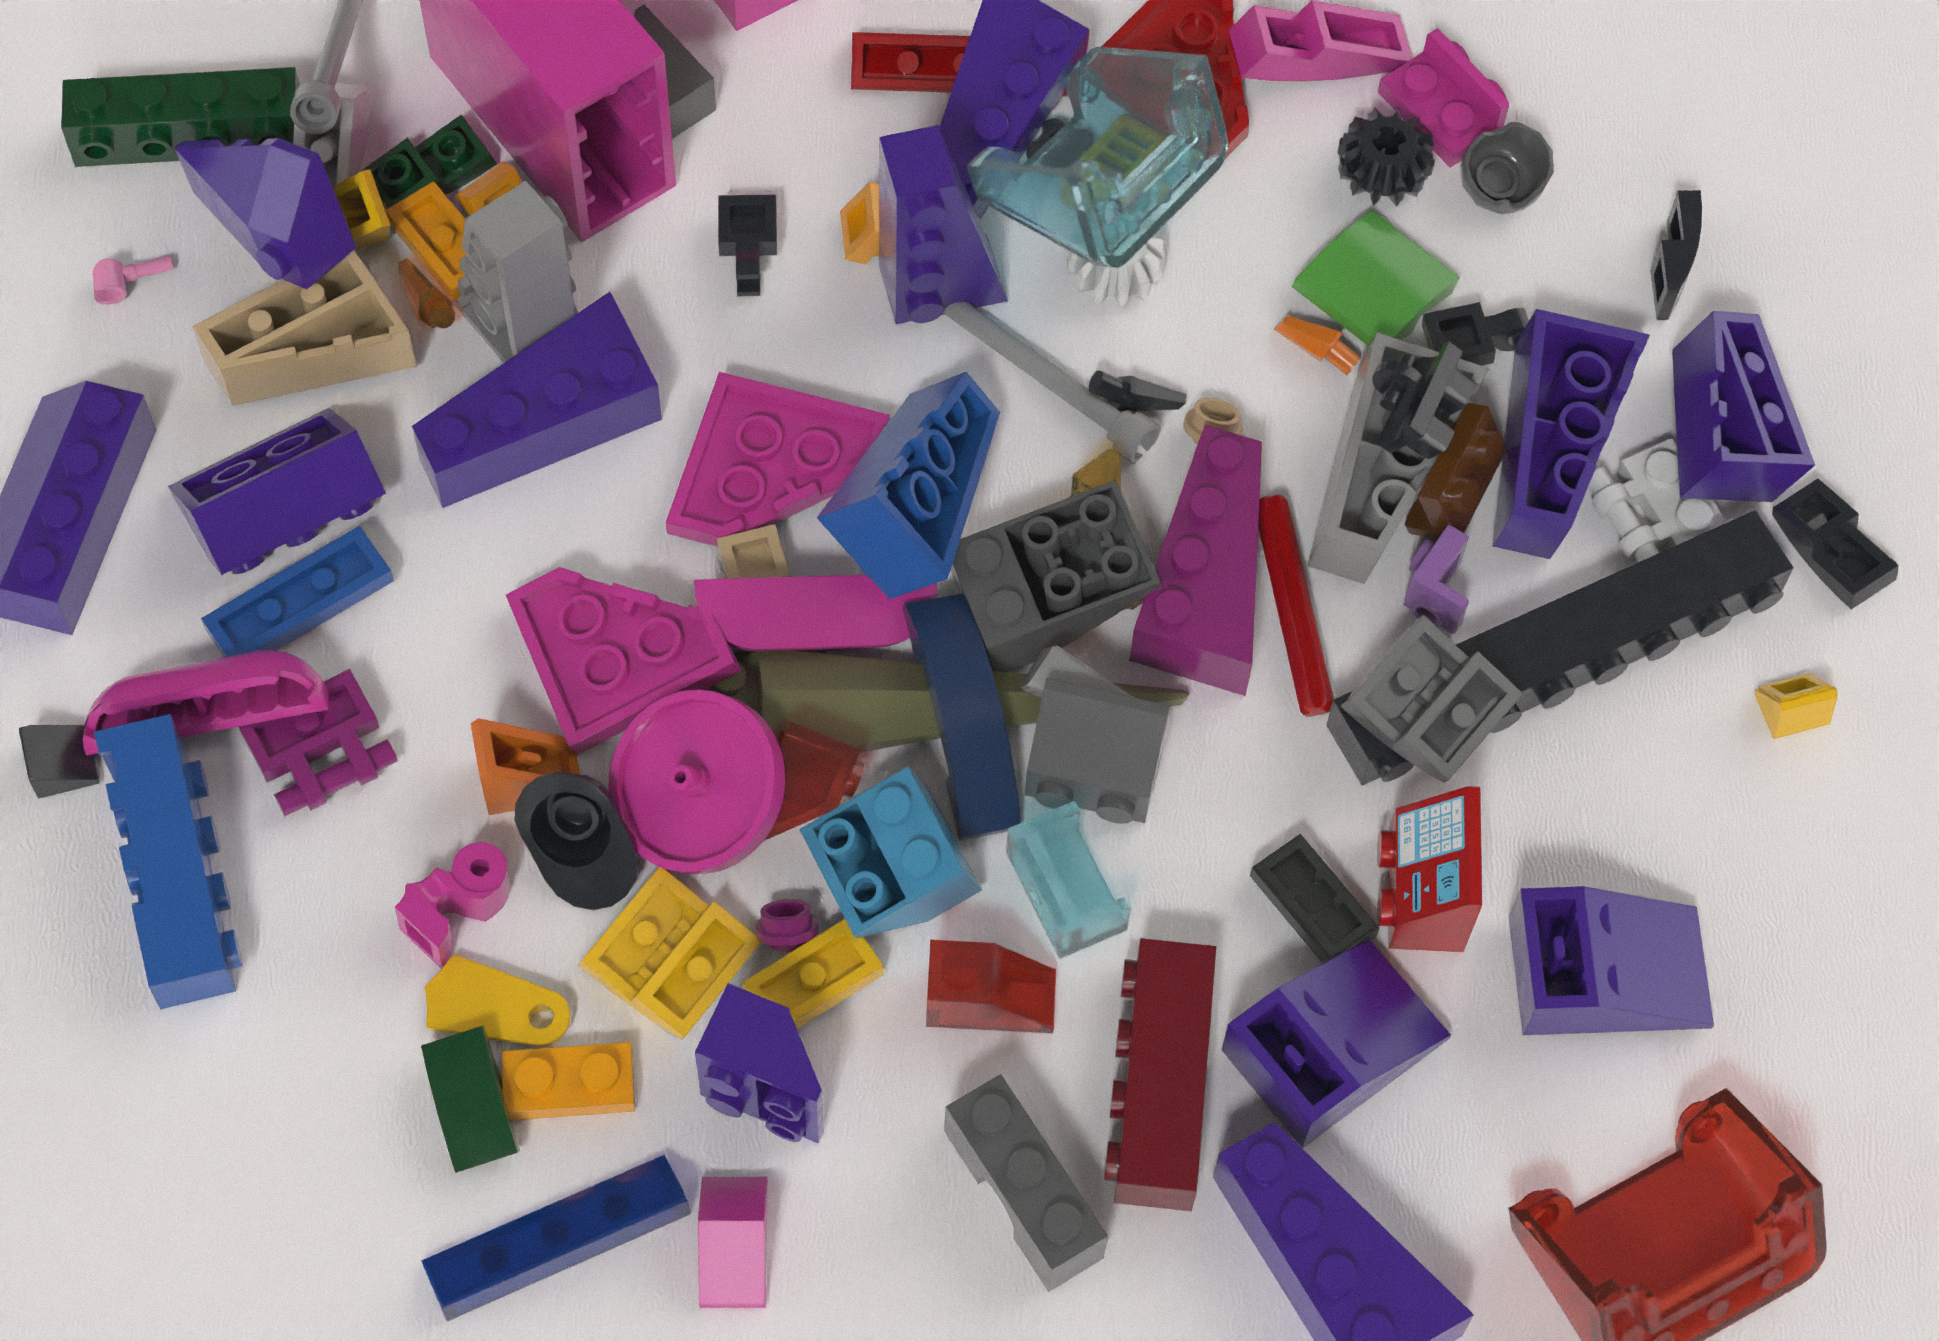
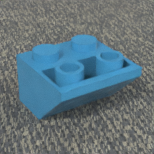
[799,766,982,938]

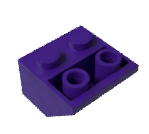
[695,983,824,1143]

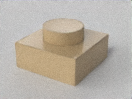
[717,524,791,579]

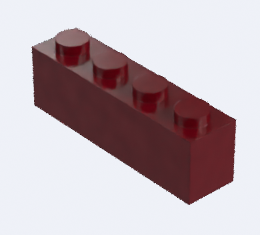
[1104,938,1217,1212]

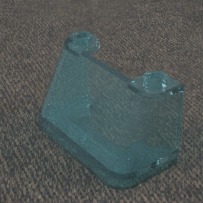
[967,47,1228,268]

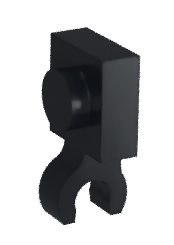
[718,194,777,297]
[1422,302,1529,366]

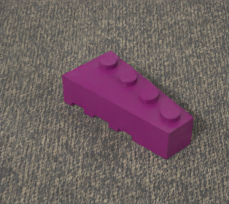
[1129,425,1262,696]

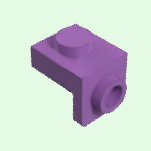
[1403,524,1469,634]

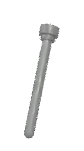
[290,0,363,134]
[943,302,1161,464]

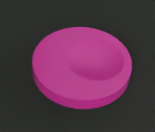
[608,690,785,874]

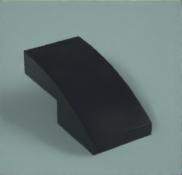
[1650,190,1702,320]
[1772,478,1899,610]

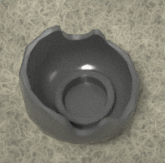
[1460,122,1554,214]

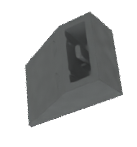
[951,480,1161,672]

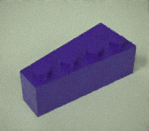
[940,0,1090,220]
[879,125,1008,325]
[412,291,662,508]
[1493,309,1650,559]
[1213,1122,1474,1341]

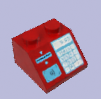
[1377,786,1482,952]

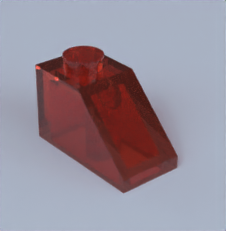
[764,718,865,841]
[926,940,1056,1034]

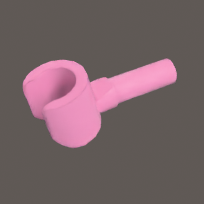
[93,255,174,305]

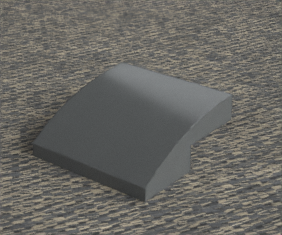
[1340,615,1523,783]

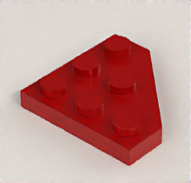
[1080,0,1249,172]

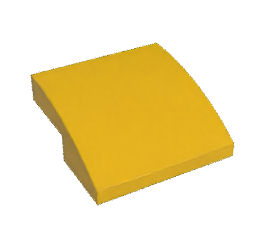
[578,867,762,1040]

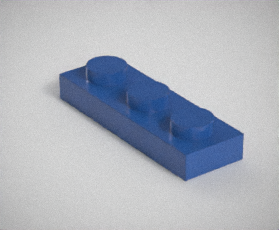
[201,526,394,657]

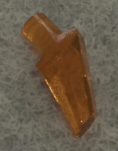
[398,258,455,328]

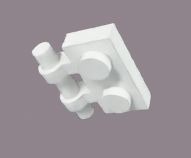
[1588,438,1727,563]

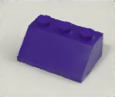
[168,408,386,575]

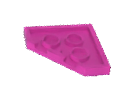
[666,372,890,547]
[506,567,742,755]

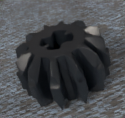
[1337,107,1435,206]

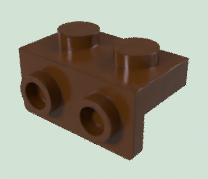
[1405,402,1507,539]

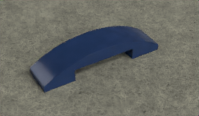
[902,593,1021,841]

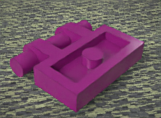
[238,669,398,816]

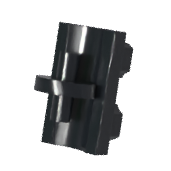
[1372,342,1476,459]

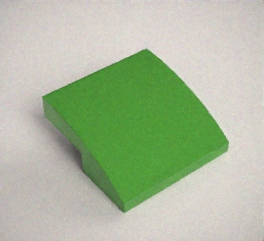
[1292,210,1460,346]

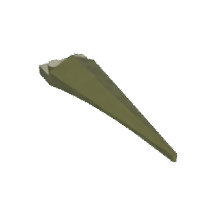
[705,650,1190,768]

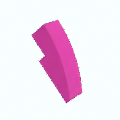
[1229,0,1412,82]

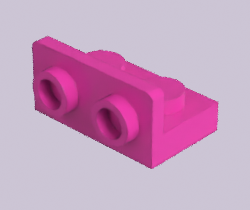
[1378,28,1509,168]

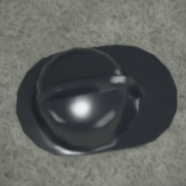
[514,770,638,910]

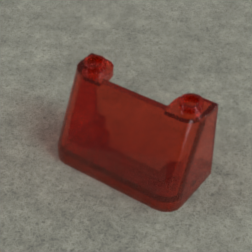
[1508,1088,1827,1341]

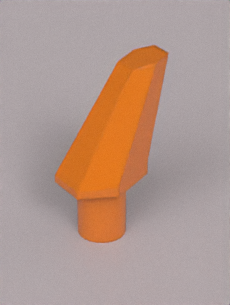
[1274,315,1361,376]

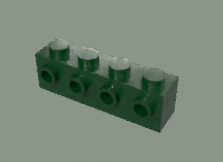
[61,67,300,167]

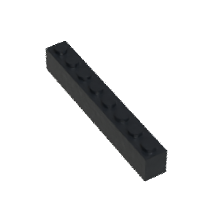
[1326,510,1794,786]

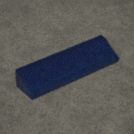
[421,1154,691,1322]

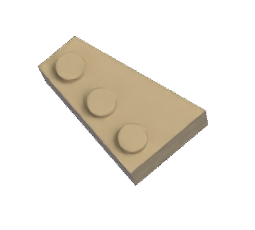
[192,250,417,406]

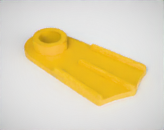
[424,955,571,1046]

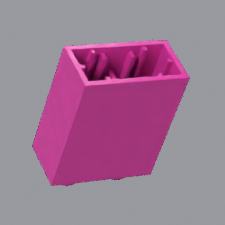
[419,0,676,243]

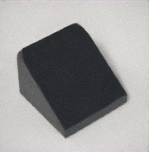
[19,725,100,799]

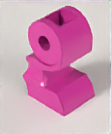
[394,842,511,969]

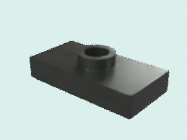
[1250,833,1380,964]

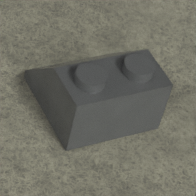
[1025,678,1170,824]

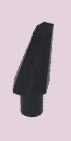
[1089,370,1186,411]

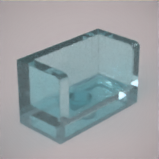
[1006,801,1131,959]

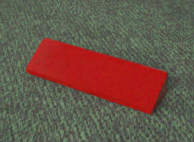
[851,32,1077,97]

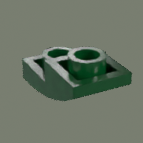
[361,114,497,209]
[421,1025,520,1173]

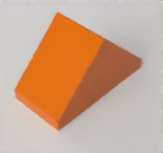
[470,718,580,815]

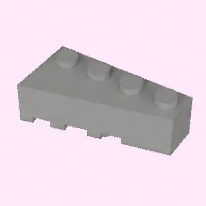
[455,181,578,363]
[1307,333,1490,584]

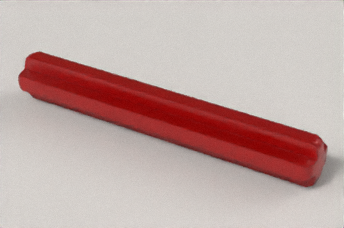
[1258,494,1334,717]

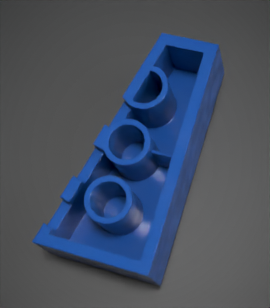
[817,372,1000,600]
[94,714,243,1010]

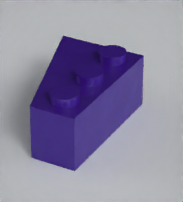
[1672,311,1815,502]

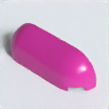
[694,575,937,651]
[83,650,329,756]

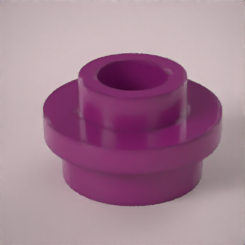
[755,899,819,952]

